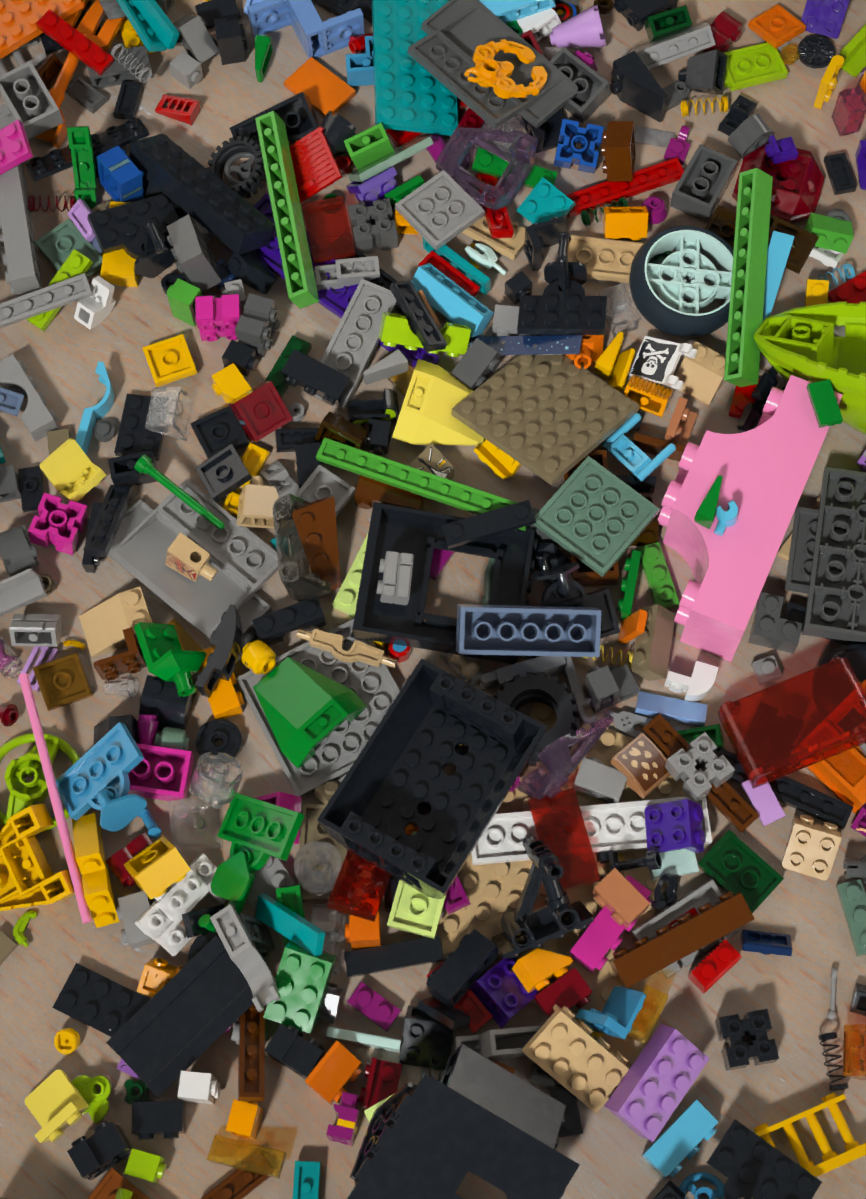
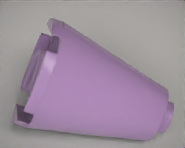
[549,5,607,49]

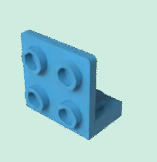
[576,986,646,1040]

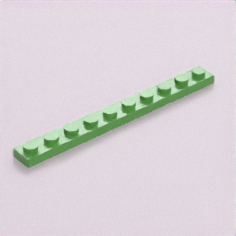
[316,438,533,531]

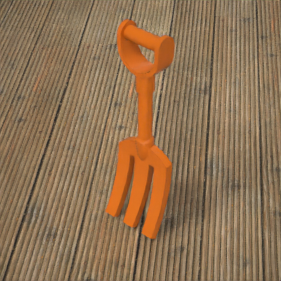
[34,0,127,149]

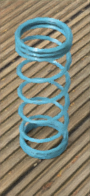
[812,263,855,289]

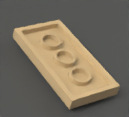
[568,235,644,283]

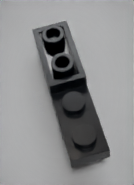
[195,604,242,698]

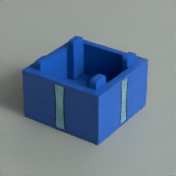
[97,146,144,202]

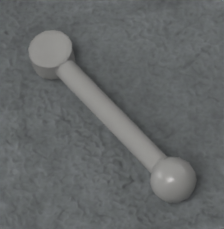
[827,968,837,1020]

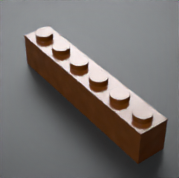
[608,891,754,988]

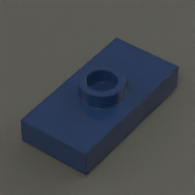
[741,929,793,956]

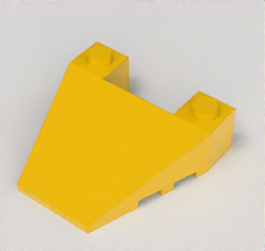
[0,803,75,911]

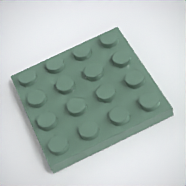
[533,456,660,577]

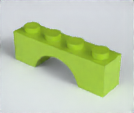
[378,312,471,357]

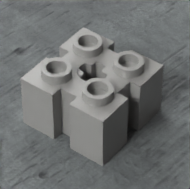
[664,732,735,802]

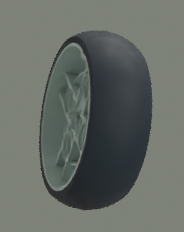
[629,226,734,337]

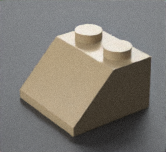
[675,341,726,406]

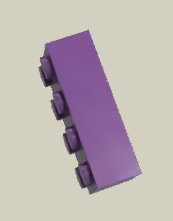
[604,1024,710,1142]

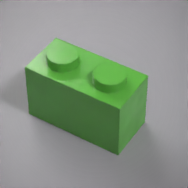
[344,123,394,169]
[804,213,854,254]
[167,278,202,327]

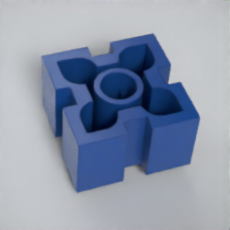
[553,119,604,174]

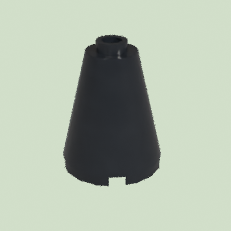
[321,111,356,159]

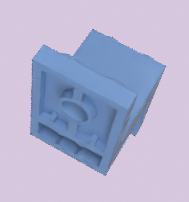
[247,0,365,59]

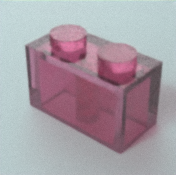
[832,87,866,137]

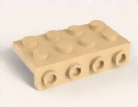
[522,1004,630,1113]

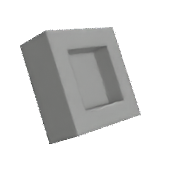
[751,655,783,685]

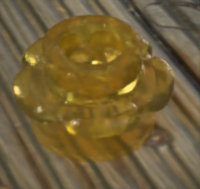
[780,45,800,65]

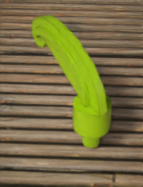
[13,911,37,947]

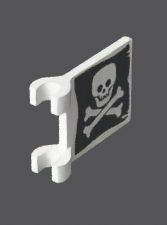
[629,336,698,391]

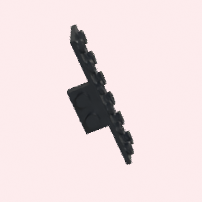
[25,118,150,182]

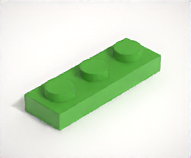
[637,542,679,609]

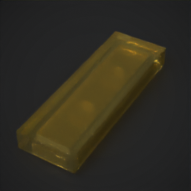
[207,1135,287,1179]

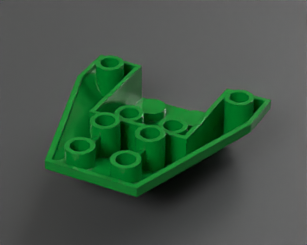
[253,657,367,769]

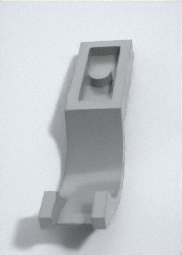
[210,904,281,1012]

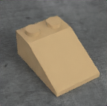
[79,586,153,658]

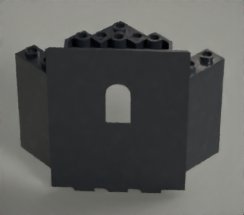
[347,1044,580,1199]

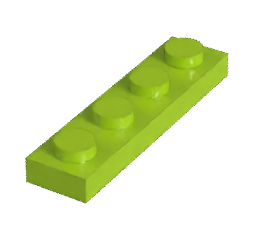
[26,249,93,332]

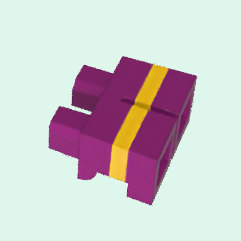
[326,1092,360,1146]

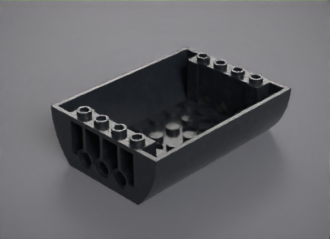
[317,658,547,899]

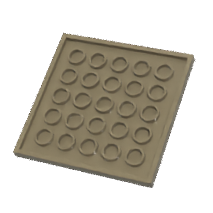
[451,354,639,485]

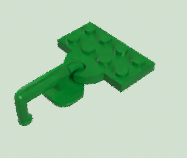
[198,792,305,933]

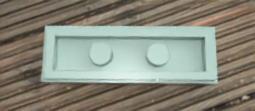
[326,1027,402,1053]

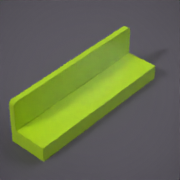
[839,24,866,77]

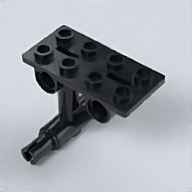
[491,835,594,959]

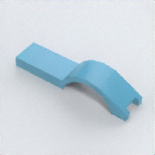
[75,361,114,455]

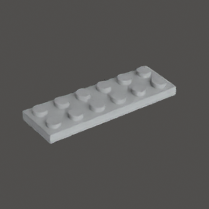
[306,279,398,410]

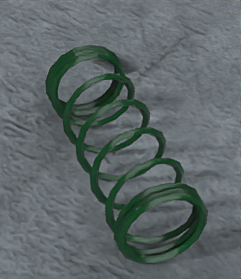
[581,197,629,227]

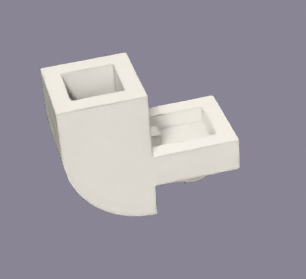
[74,276,116,330]
[664,661,719,702]

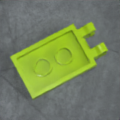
[724,42,788,91]

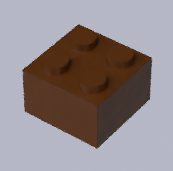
[601,121,636,182]

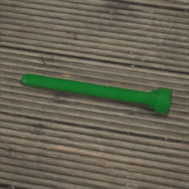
[134,454,225,530]

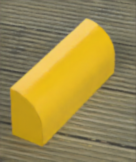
[100,201,139,287]

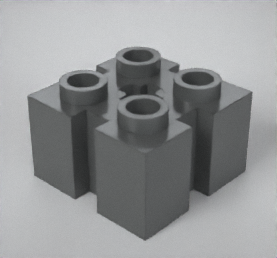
[348,198,398,254]
[235,293,280,357]

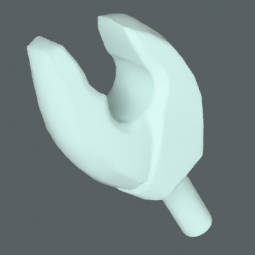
[465,243,507,275]

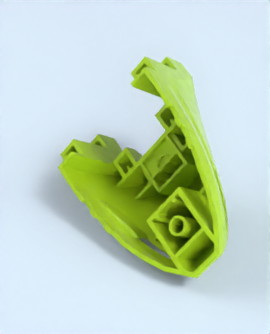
[754,302,866,435]

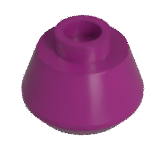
[640,196,668,224]

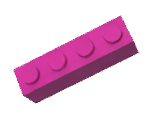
[569,874,652,973]

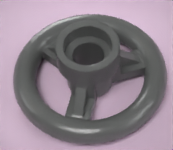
[224,151,255,185]

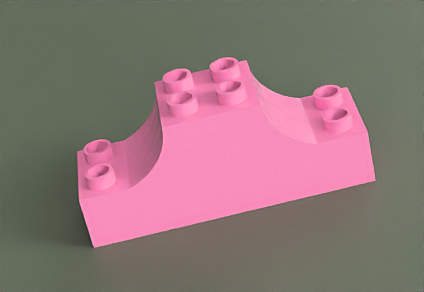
[658,375,843,662]

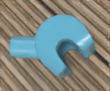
[714,500,738,536]

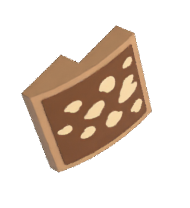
[610,733,671,799]

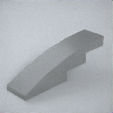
[313,256,380,291]

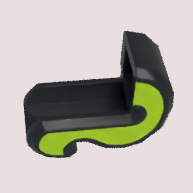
[347,388,399,426]

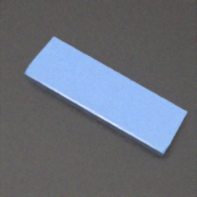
[635,691,708,727]

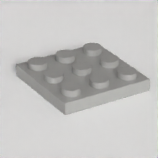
[395,170,485,250]

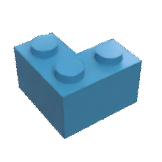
[346,36,374,86]

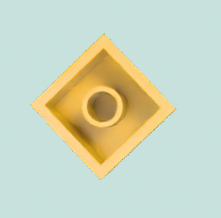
[124,836,191,899]

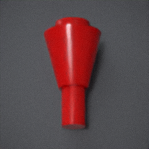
[348,33,373,54]

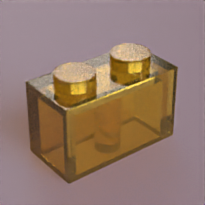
[627,984,669,1045]

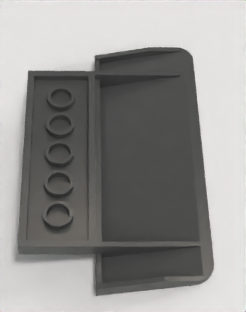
[407,0,578,130]

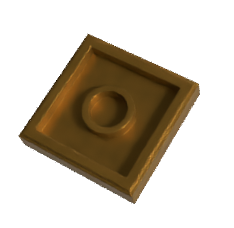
[33,652,93,711]

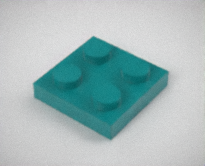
[516,177,575,224]

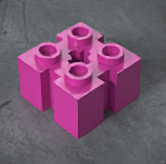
[195,294,243,342]
[28,493,88,555]

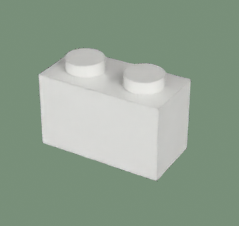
[177,1071,220,1104]

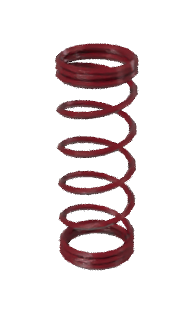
[28,195,75,212]

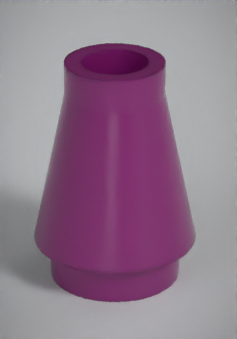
[136,714,159,746]

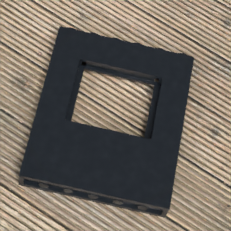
[351,502,538,664]

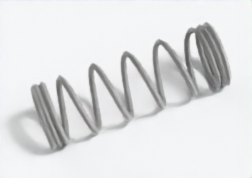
[111,44,152,83]

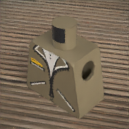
[409,443,454,480]

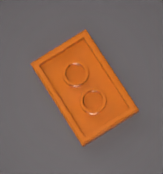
[284,57,356,117]

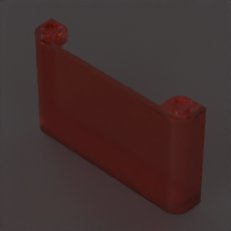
[718,657,866,789]

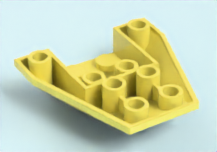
[392,359,484,446]

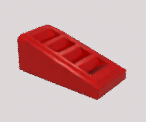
[155,94,201,125]

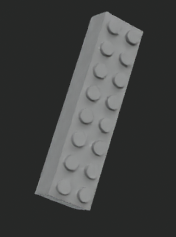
[0,162,43,297]

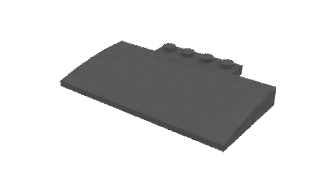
[784,467,866,642]

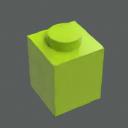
[124,1148,166,1183]

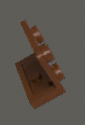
[93,627,147,681]

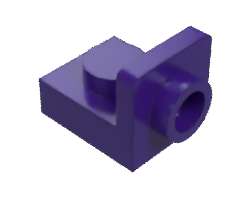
[765,135,798,164]

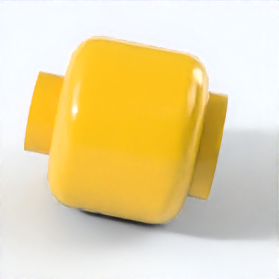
[241,640,276,674]

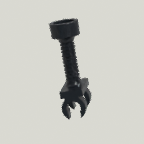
[596,850,662,881]

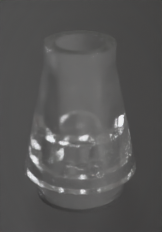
[103,675,140,698]

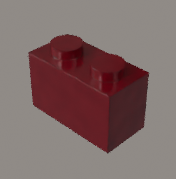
[534,968,592,1019]

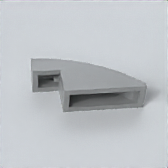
[451,1026,542,1061]

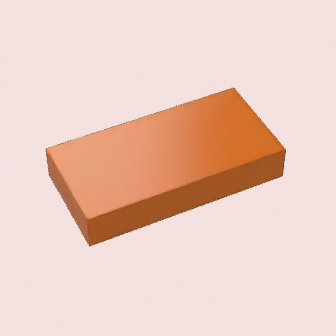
[617,609,648,644]

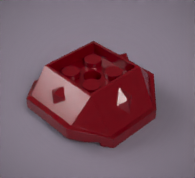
[732,143,825,224]

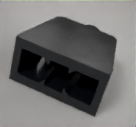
[678,50,727,95]

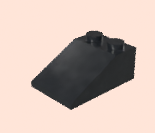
[610,51,667,122]

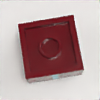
[229,381,293,442]

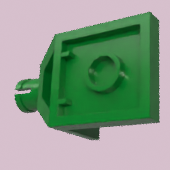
[134,622,206,697]

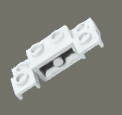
[134,853,227,956]

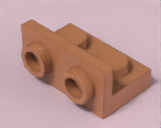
[664,397,697,445]

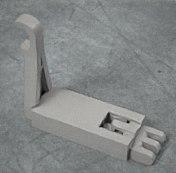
[481,656,598,725]

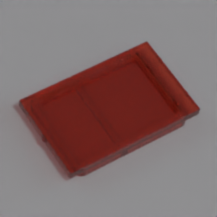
[302,196,356,263]

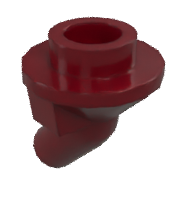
[0,704,19,727]

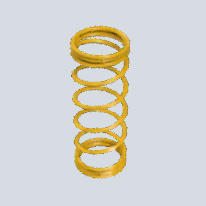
[681,96,728,117]

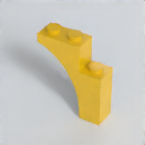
[72,813,120,928]

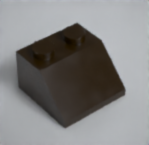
[314,411,368,449]

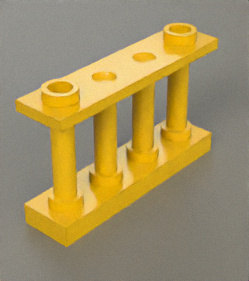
[753,1092,866,1177]

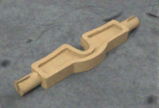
[296,628,397,668]

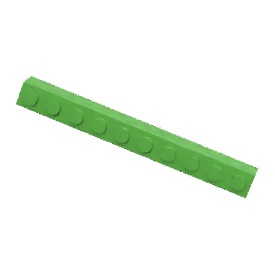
[255,111,319,309]
[724,168,773,387]

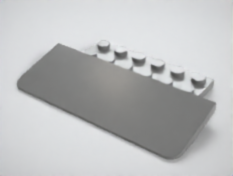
[108,479,286,640]

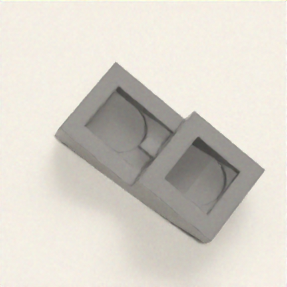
[259,461,300,503]

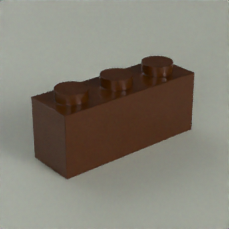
[354,475,425,510]

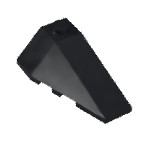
[230,92,319,145]

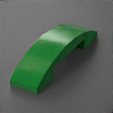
[67,126,98,210]

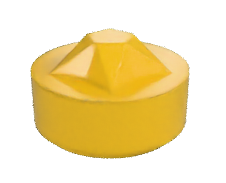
[54,1028,80,1054]

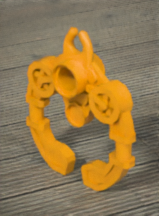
[464,39,548,99]

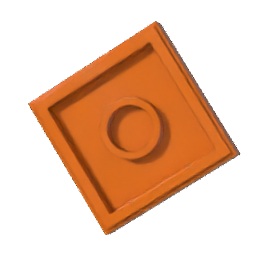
[748,4,806,49]

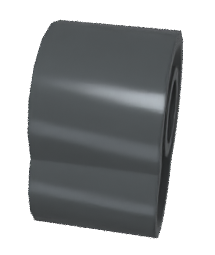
[728,114,775,159]

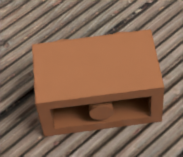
[592,868,650,928]

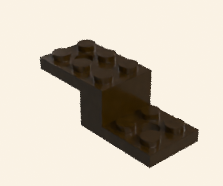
[705,205,819,274]

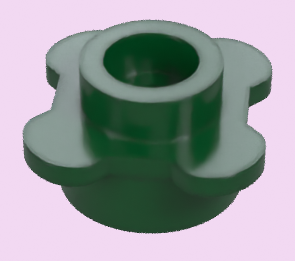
[124,1079,150,1104]

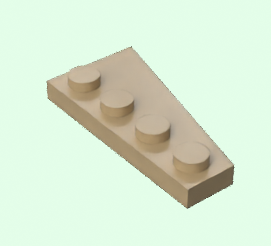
[461,216,525,260]

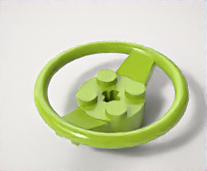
[0,733,80,832]

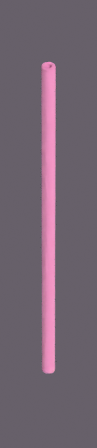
[18,673,92,924]

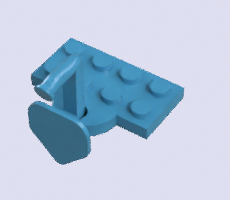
[56,722,162,839]

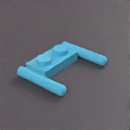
[602,413,676,482]

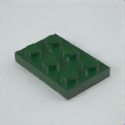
[698,830,784,914]

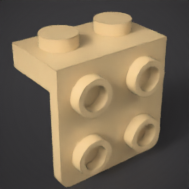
[782,815,842,880]

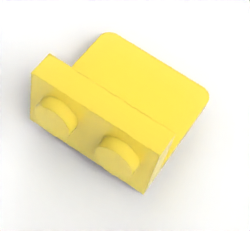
[40,438,107,502]
[24,1069,90,1143]

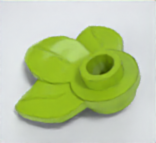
[71,1075,112,1124]

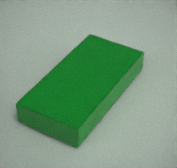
[806,379,843,428]

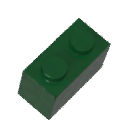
[644,5,692,42]

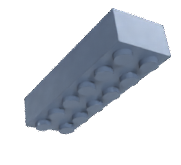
[456,604,601,657]

